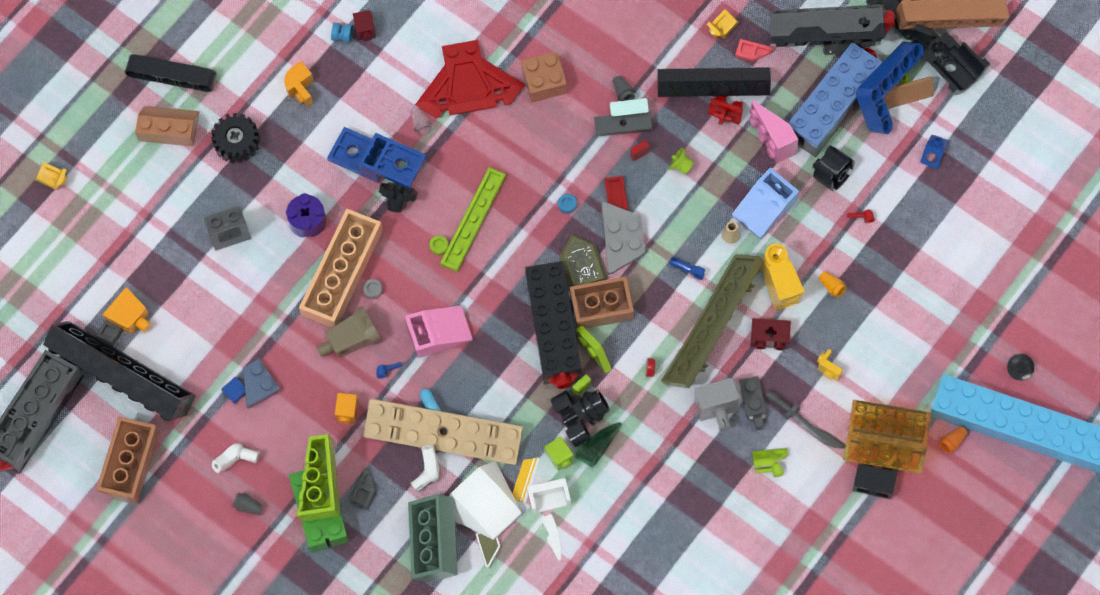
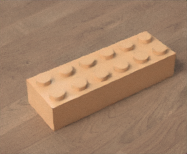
[299,209,383,328]

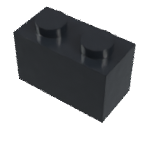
[852,463,897,500]

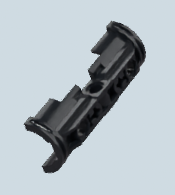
[866,0,990,95]

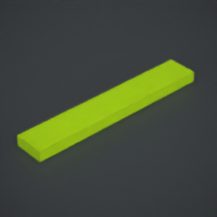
[440,167,506,273]

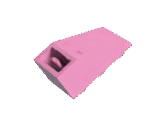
[749,101,798,164]
[405,306,473,358]

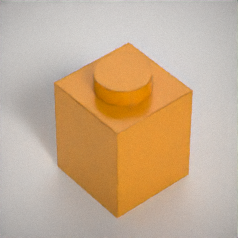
[335,393,359,424]

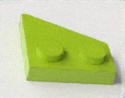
[576,326,612,374]

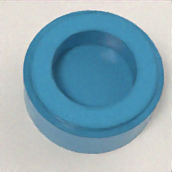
[558,194,577,214]

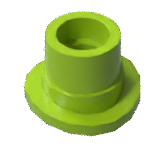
[668,147,694,175]

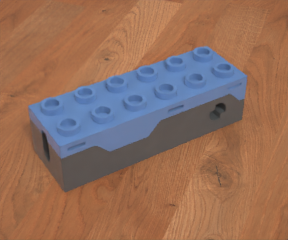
[789,43,882,158]

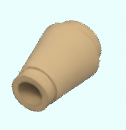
[722,221,741,244]

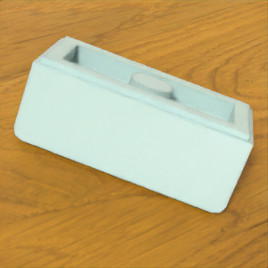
[609,98,649,116]

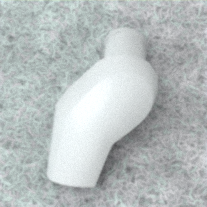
[212,443,260,473]
[411,444,439,492]

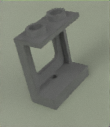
[204,206,251,251]

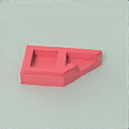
[735,39,773,62]

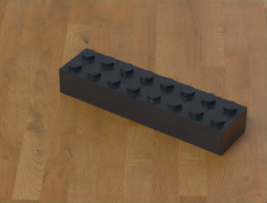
[43,321,196,421]

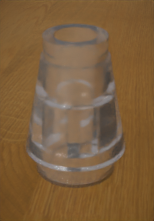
[410,107,432,135]

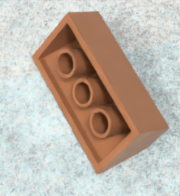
[96,417,160,505]

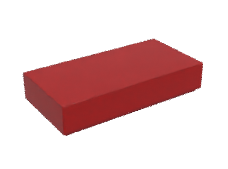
[604,176,628,211]

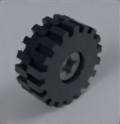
[211,113,260,163]

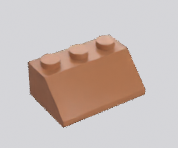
[135,106,200,147]

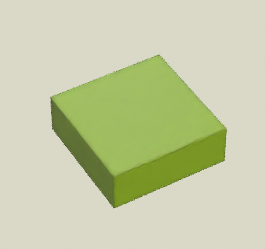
[572,374,591,396]

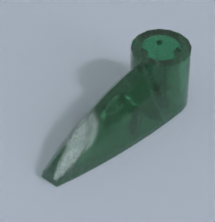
[575,422,622,468]

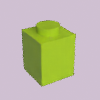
[544,436,574,471]

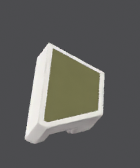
[476,533,500,569]

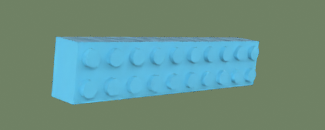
[929,374,1100,473]

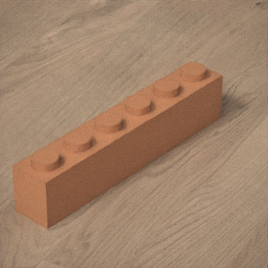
[895,0,1009,30]

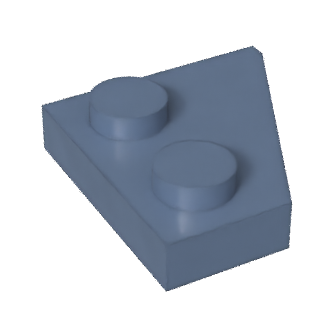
[242,359,280,409]

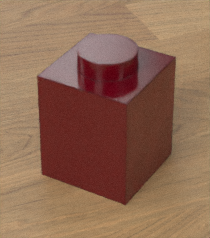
[353,10,376,41]

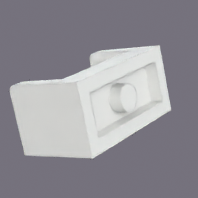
[527,478,571,514]

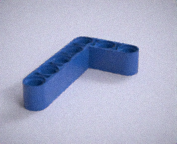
[856,42,924,134]

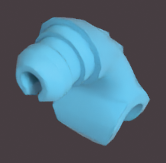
[420,389,441,411]

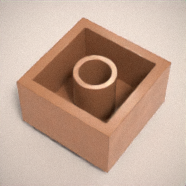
[521,51,567,103]

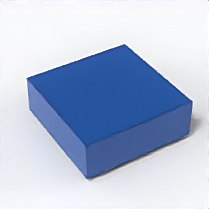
[221,377,245,404]

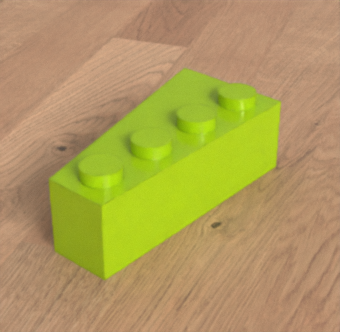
[296,434,340,522]

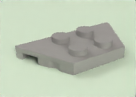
[601,202,645,275]

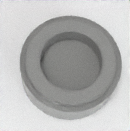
[363,279,383,299]

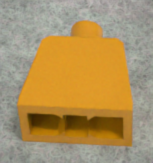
[102,288,152,334]

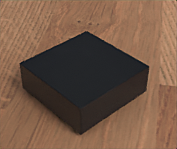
[912,24,934,44]

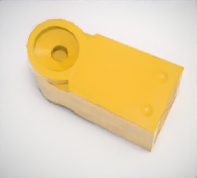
[760,243,805,311]

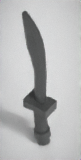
[765,390,846,449]

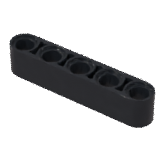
[125,54,217,92]

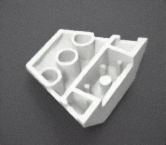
[449,461,522,540]

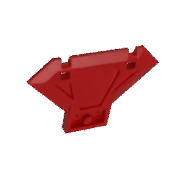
[415,40,525,118]

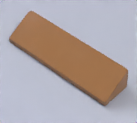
[860,77,934,112]

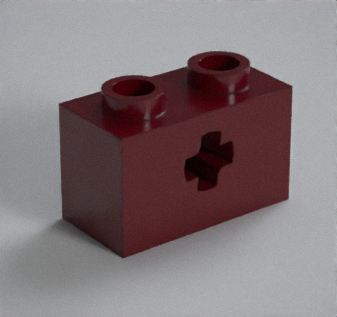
[750,318,791,351]

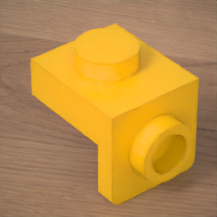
[707,9,739,38]
[35,162,67,190]
[817,349,843,382]

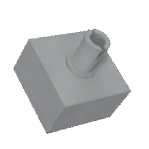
[694,378,739,431]

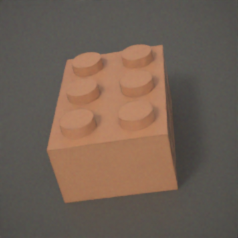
[570,276,634,329]

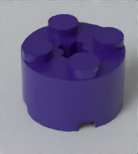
[286,193,326,238]

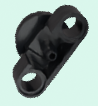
[551,389,610,448]

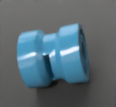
[331,22,353,43]

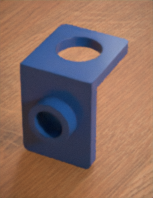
[920,135,949,169]

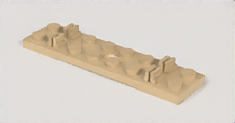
[363,398,523,465]

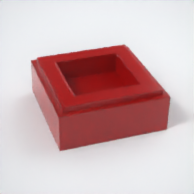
[630,140,649,162]

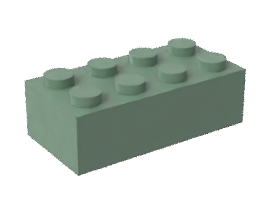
[408,494,458,583]

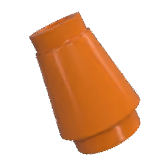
[939,426,968,454]

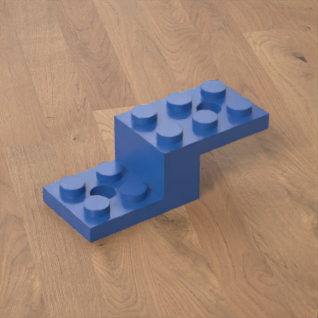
[327,127,427,189]

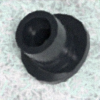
[1007,353,1034,381]

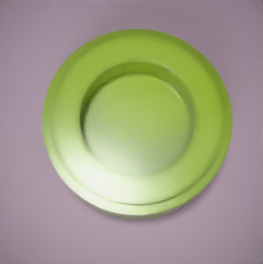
[429,235,449,256]

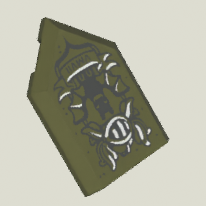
[560,234,608,287]

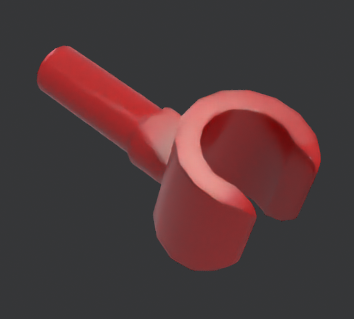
[847,209,875,223]

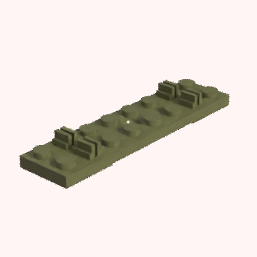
[661,254,764,388]

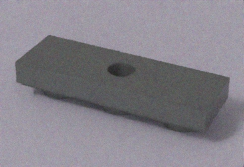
[594,112,652,137]

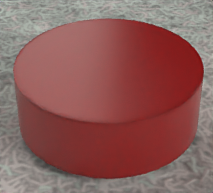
[645,358,655,377]

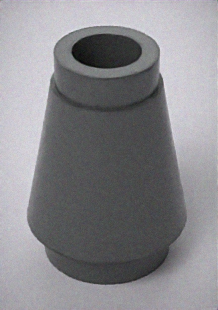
[612,76,635,101]
[232,492,263,516]

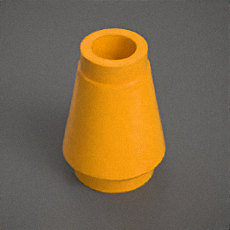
[818,271,847,298]

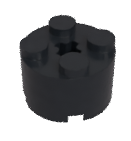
[813,145,855,191]

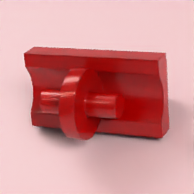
[707,96,743,125]

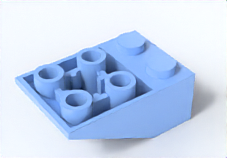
[732,168,799,239]

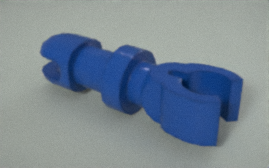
[669,257,705,280]

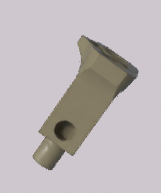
[316,306,382,358]

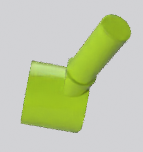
[755,464,784,477]

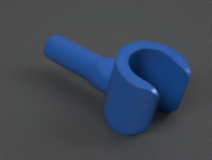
[376,362,402,379]

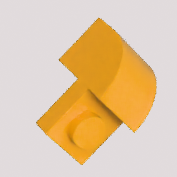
[284,61,314,107]

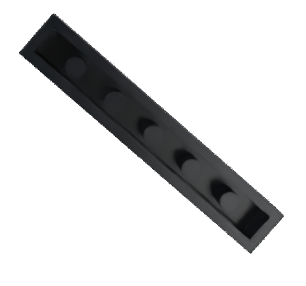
[657,67,771,97]

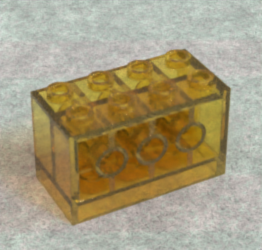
[843,400,931,473]

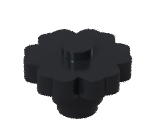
[379,182,418,213]

